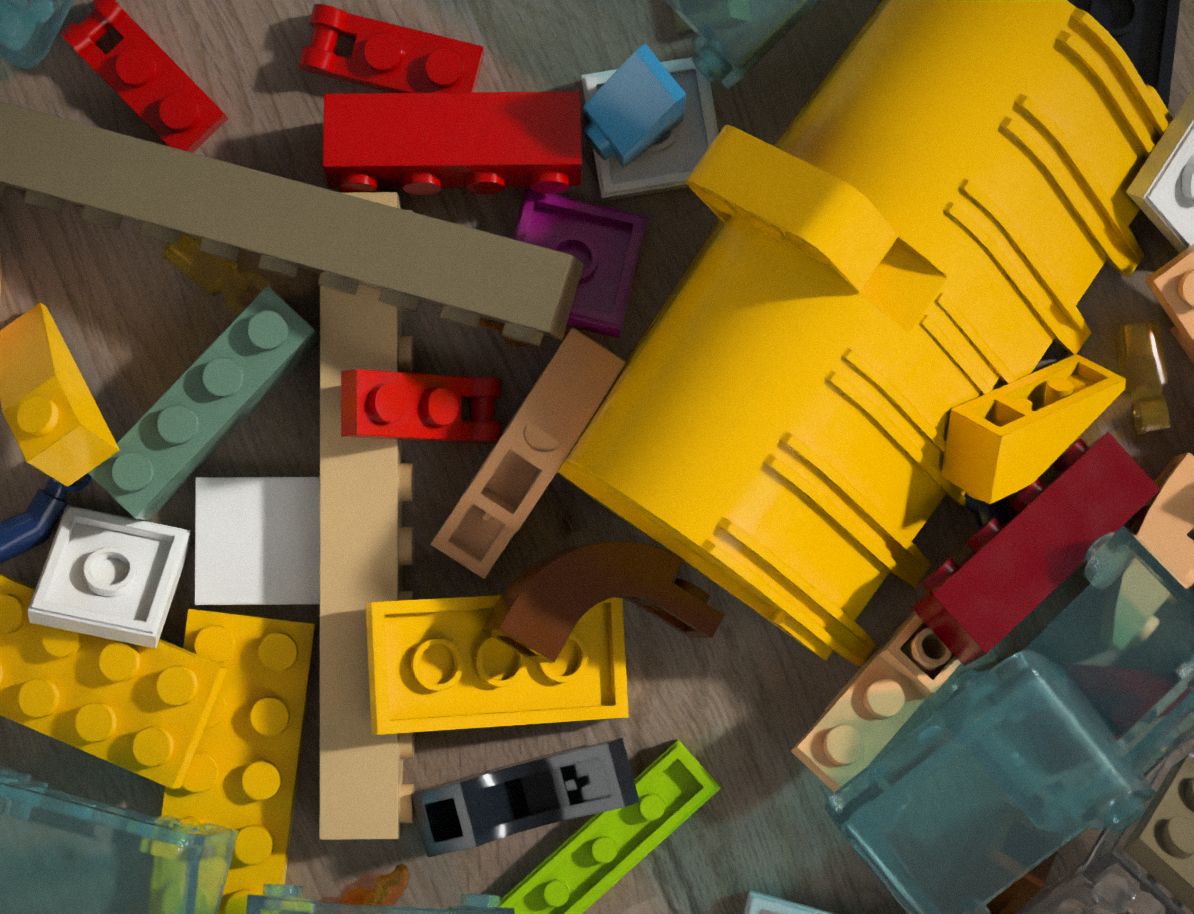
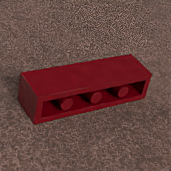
[911,432,1161,666]

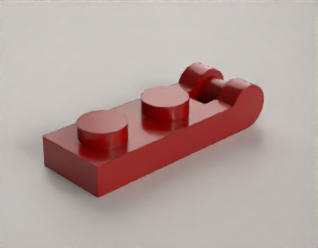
[59,0,229,153]
[298,4,484,93]
[341,369,502,444]

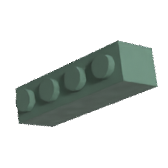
[88,286,320,521]

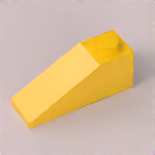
[0,302,120,487]
[941,354,1126,505]

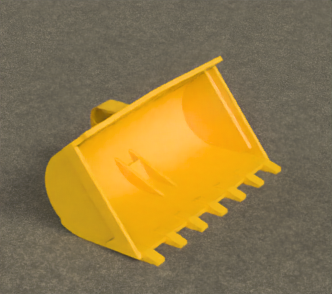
[557,0,1173,668]

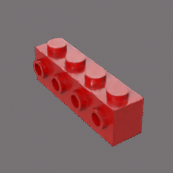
[323,91,582,195]

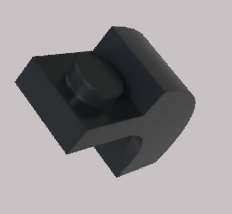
[411,738,640,857]

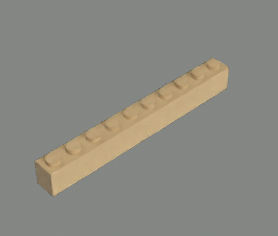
[319,192,415,840]

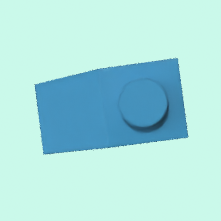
[582,43,687,168]

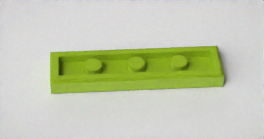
[487,739,721,914]

